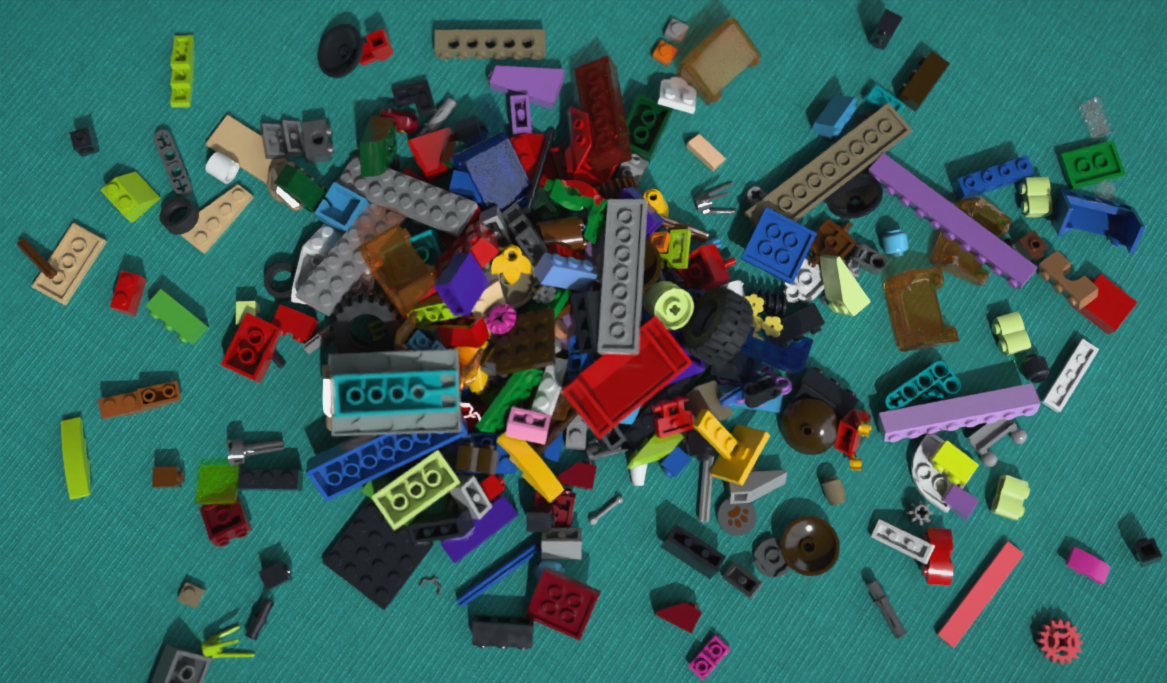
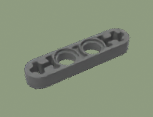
[154,130,193,198]

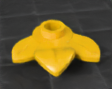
[491,245,531,285]

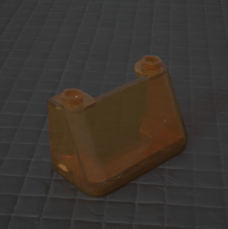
[678,16,762,106]
[930,197,1012,286]
[357,223,439,317]
[884,268,959,352]

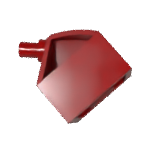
[678,244,736,292]

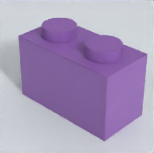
[510,94,532,137]

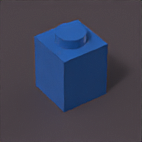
[660,446,691,478]

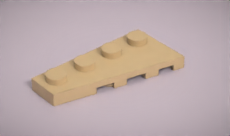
[181,185,254,254]
[471,278,506,345]

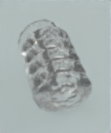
[1079,96,1115,138]

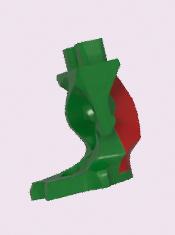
[544,179,608,245]

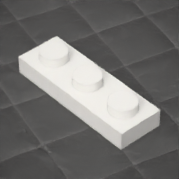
[531,358,568,417]
[871,519,935,564]

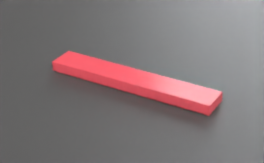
[936,541,1024,648]

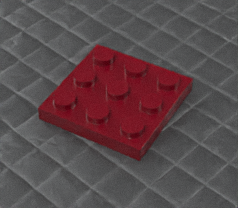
[525,567,601,641]

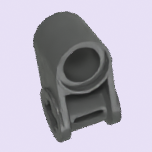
[848,243,887,275]

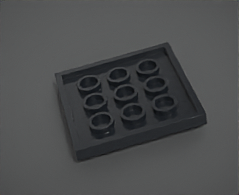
[322,499,433,610]

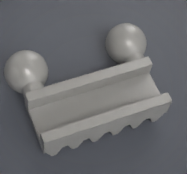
[966,419,1027,467]

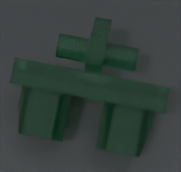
[532,189,562,221]

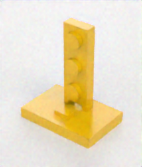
[693,409,770,486]

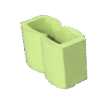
[1019,177,1052,217]
[992,311,1031,356]
[991,475,1030,520]

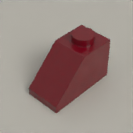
[556,460,597,491]
[655,601,702,634]

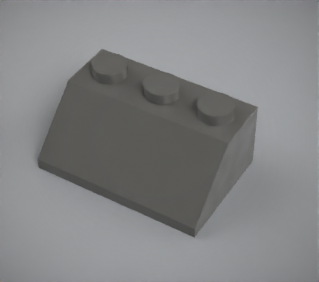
[151,644,212,683]

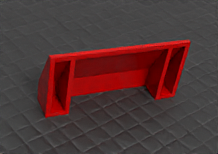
[559,316,693,439]

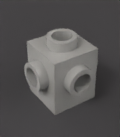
[617,152,649,183]

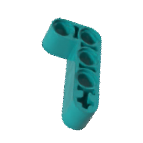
[881,361,961,412]

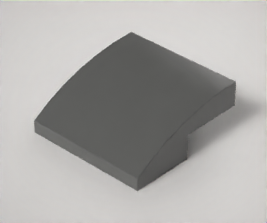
[260,120,306,159]

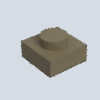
[177,582,206,609]

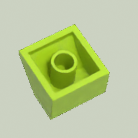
[101,171,161,223]

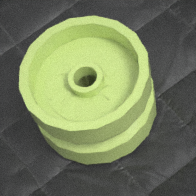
[643,281,694,330]

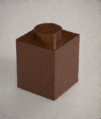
[152,466,185,489]

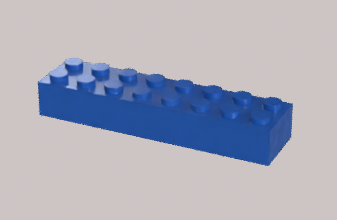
[306,411,468,501]

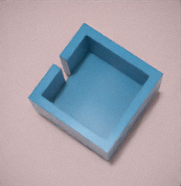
[314,182,369,234]

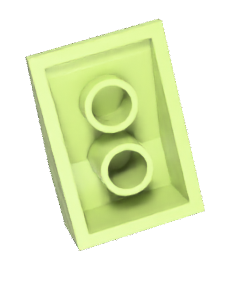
[820,254,871,317]

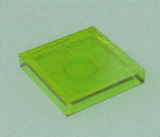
[195,465,241,505]

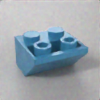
[811,94,857,141]

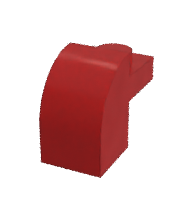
[360,28,393,66]

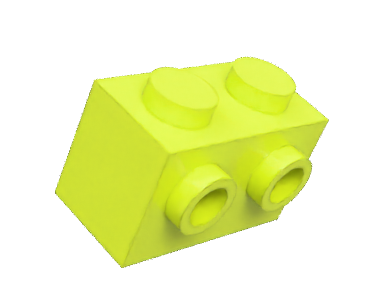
[928,440,979,485]

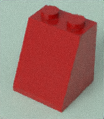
[407,127,457,184]

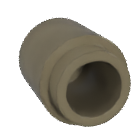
[822,476,846,506]

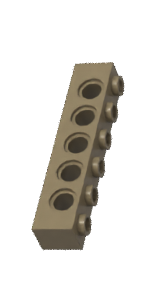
[435,29,546,60]

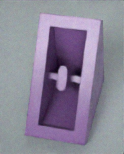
[941,484,979,521]

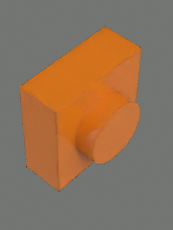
[652,41,677,67]
[648,232,671,252]

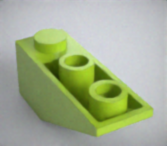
[405,293,463,324]
[627,429,684,469]

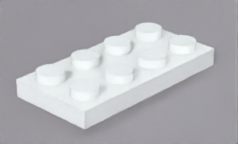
[303,224,385,286]

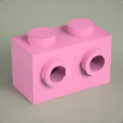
[506,407,551,444]

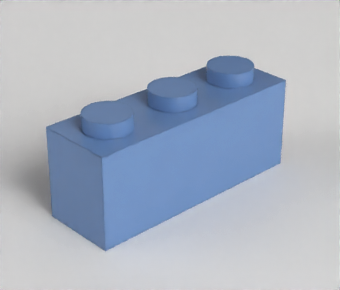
[533,253,598,292]

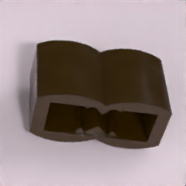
[455,442,499,475]

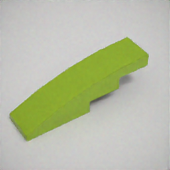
[170,35,194,108]
[61,417,91,500]

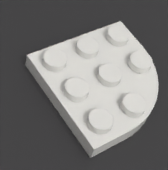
[911,434,972,513]

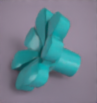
[921,389,946,404]

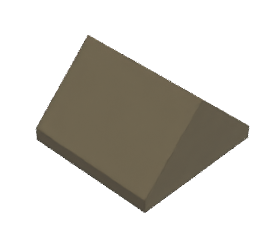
[684,380,734,423]

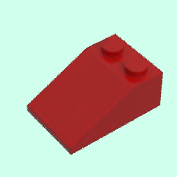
[220,313,282,384]

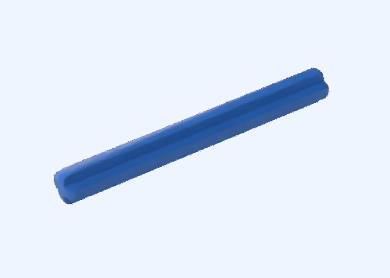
[456,542,541,607]

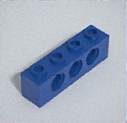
[951,155,1034,202]

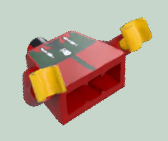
[834,409,872,471]

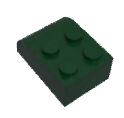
[616,94,673,164]
[360,116,397,177]

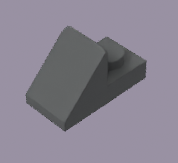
[722,562,764,599]

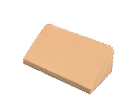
[686,134,726,172]

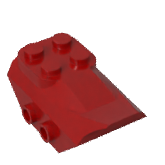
[565,107,619,188]

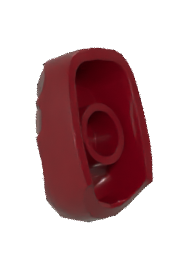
[379,108,419,135]

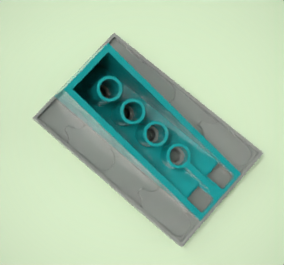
[328,350,461,436]

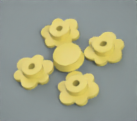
[744,294,783,354]

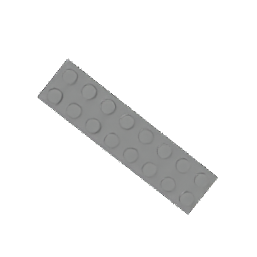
[336,155,478,237]
[598,199,648,355]
[296,202,407,316]

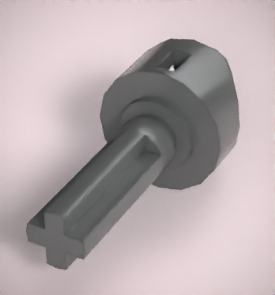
[226,438,284,466]

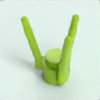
[202,625,255,659]

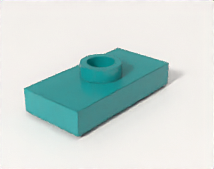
[864,84,906,114]

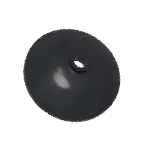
[318,24,363,79]
[826,173,883,219]

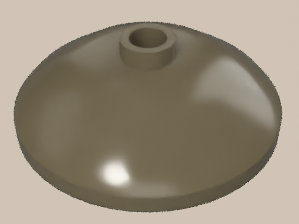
[482,250,538,308]

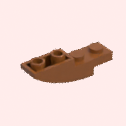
[98,381,181,420]

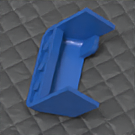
[1053,189,1145,254]

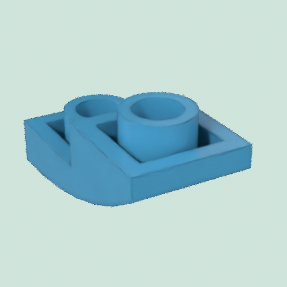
[405,330,447,351]

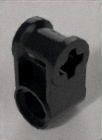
[743,374,782,408]

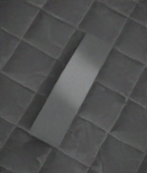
[501,202,550,268]

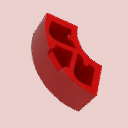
[921,528,954,586]

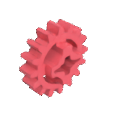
[1036,620,1083,664]

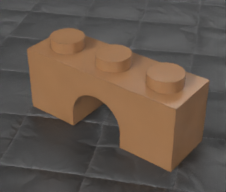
[1039,251,1098,310]

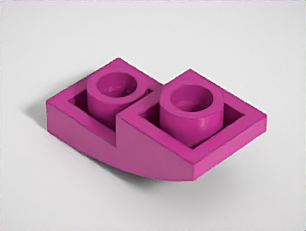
[1065,547,1110,584]
[688,635,731,680]

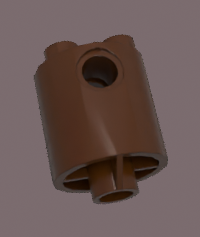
[535,214,588,252]

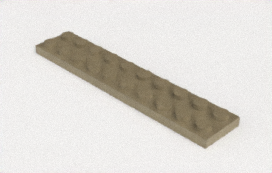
[745,103,913,227]

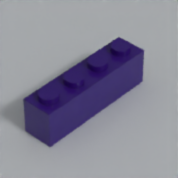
[440,495,519,564]

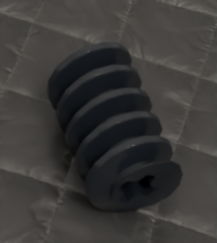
[748,287,788,317]

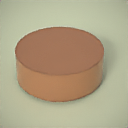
[555,319,569,339]

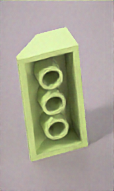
[372,450,461,530]

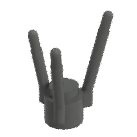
[695,182,736,215]
[586,423,630,462]

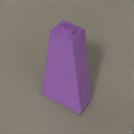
[488,66,565,110]

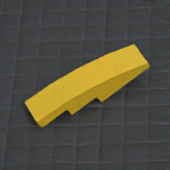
[497,431,564,503]

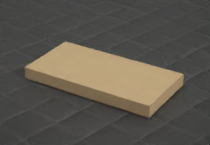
[206,115,287,184]
[31,223,107,306]

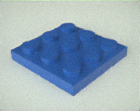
[740,207,817,285]

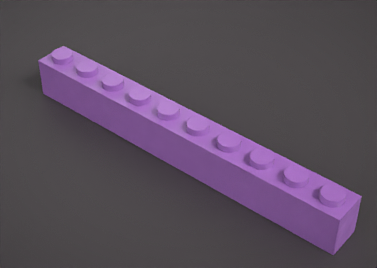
[868,153,1037,290]

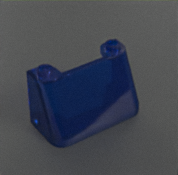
[451,131,531,213]
[737,326,813,374]

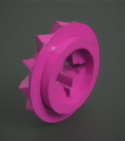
[485,303,516,334]

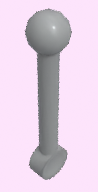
[589,496,623,525]

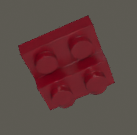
[534,487,576,528]
[199,491,252,547]

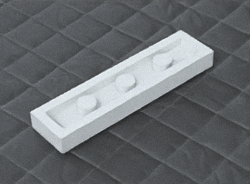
[1042,339,1099,413]

